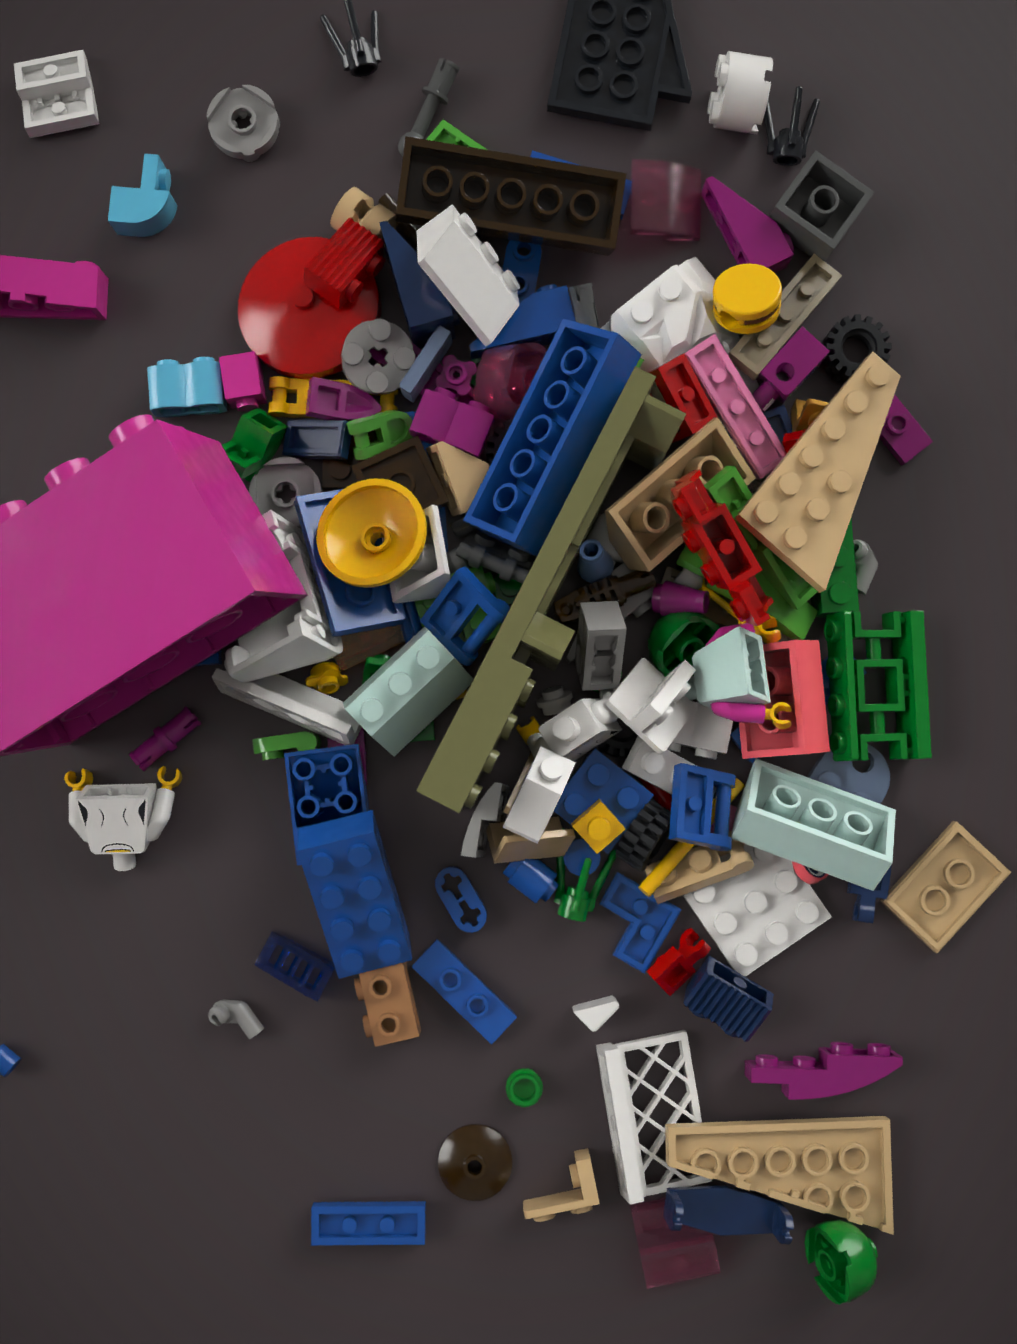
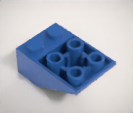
[284,744,370,865]

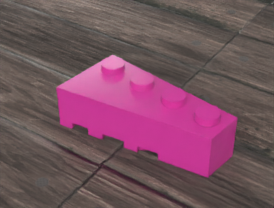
[0,255,109,320]

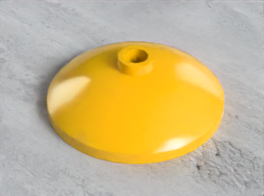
[316,478,427,588]

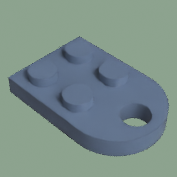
[807,744,890,804]

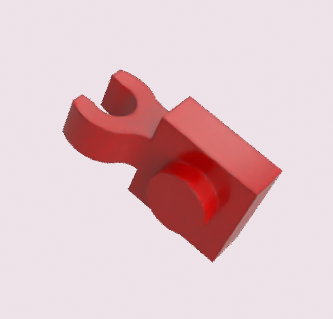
[646,928,711,996]

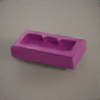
[879,394,933,466]

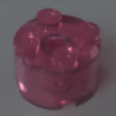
[473,342,547,420]

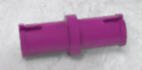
[129,706,202,772]

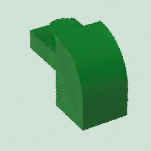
[222,408,288,482]

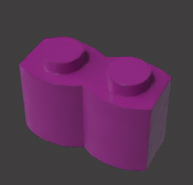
[409,387,494,459]

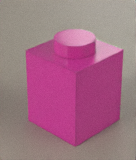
[219,351,267,412]

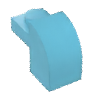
[108,153,178,237]

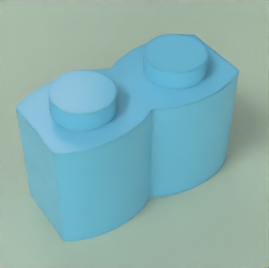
[147,357,227,417]

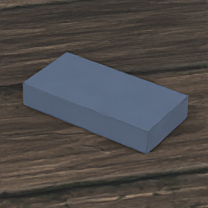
[399,325,453,403]

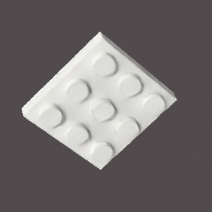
[683,844,832,977]

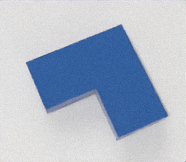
[599,872,682,974]

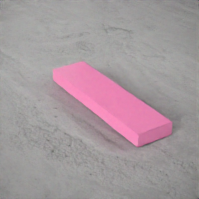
[685,334,786,479]

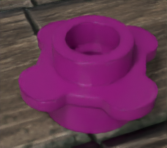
[436,355,477,396]

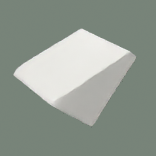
[572,995,619,1032]

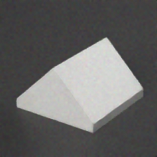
[382,505,450,603]

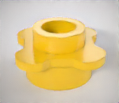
[305,662,349,695]

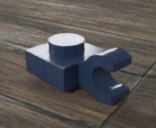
[847,865,892,924]

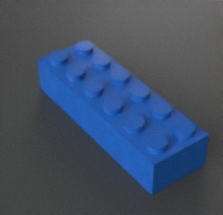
[463,319,642,556]

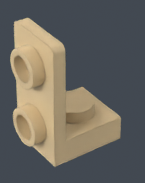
[523,1148,600,1222]

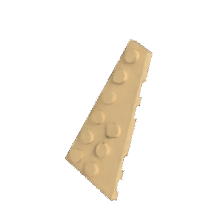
[734,352,901,593]
[665,1116,894,1235]

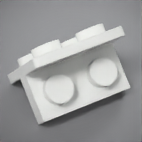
[605,658,696,754]

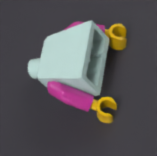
[685,615,792,729]

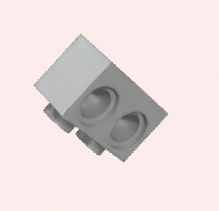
[575,601,627,691]

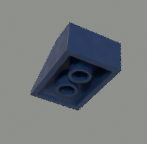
[379,221,460,349]

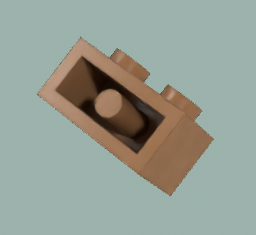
[354,962,421,1047]

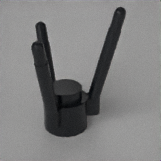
[320,0,382,77]
[764,86,820,166]

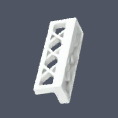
[212,668,362,745]

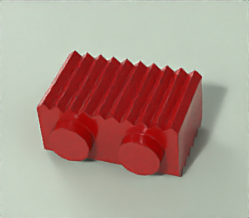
[304,218,385,309]

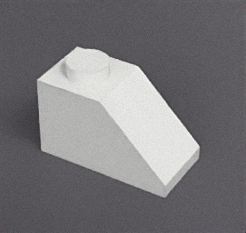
[503,746,576,844]

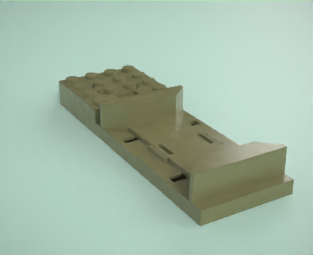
[416,366,686,813]

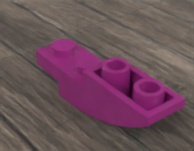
[745,1042,903,1100]

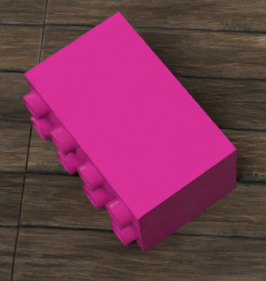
[0,414,308,756]

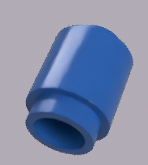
[502,859,559,903]

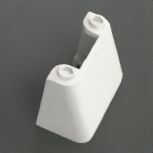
[224,510,343,683]

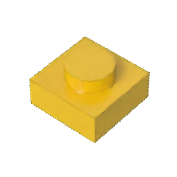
[571,798,626,854]

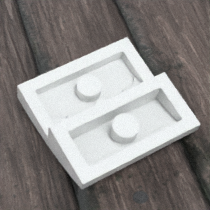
[14,50,99,138]

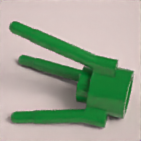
[554,827,617,922]

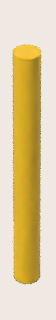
[638,778,745,897]

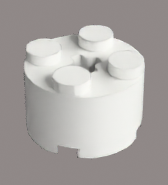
[707,51,773,134]

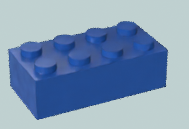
[297,810,412,979]

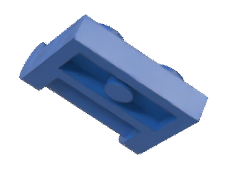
[420,566,511,666]
[669,763,736,851]

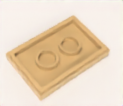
[880,821,1011,953]

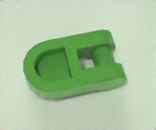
[346,410,413,460]
[252,731,322,761]

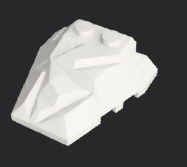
[600,257,759,415]

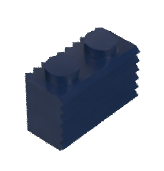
[683,956,774,1042]

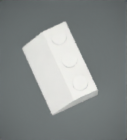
[417,205,520,347]

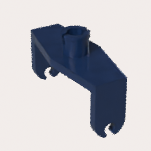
[663,1185,794,1245]

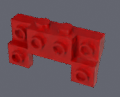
[671,469,774,626]

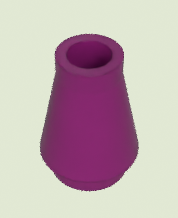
[652,580,710,617]

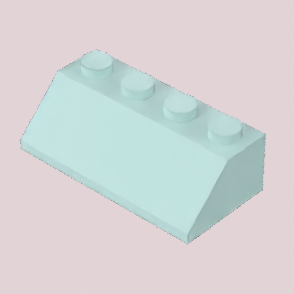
[731,758,896,891]

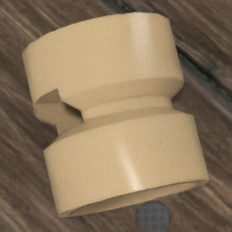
[330,187,398,248]

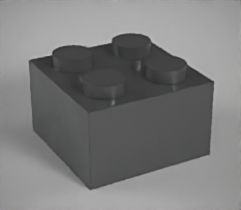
[769,150,875,261]

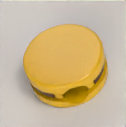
[713,264,782,334]

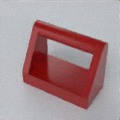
[648,353,717,443]

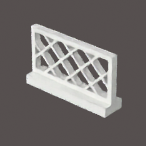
[596,1030,712,1204]

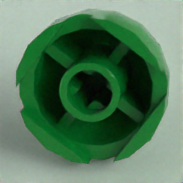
[648,612,720,677]
[804,1220,878,1305]

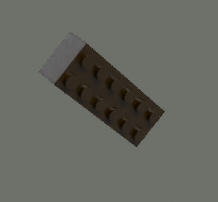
[396,136,627,256]

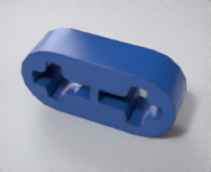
[435,866,487,933]

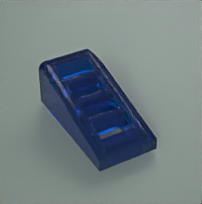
[254,931,335,1002]

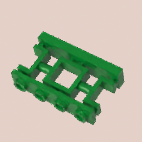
[824,611,932,761]

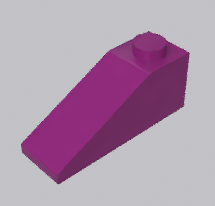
[701,176,794,273]

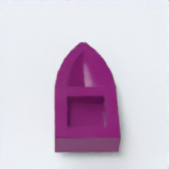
[305,376,382,420]

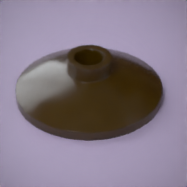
[438,1124,512,1201]

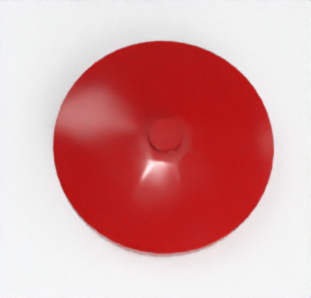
[238,237,381,379]

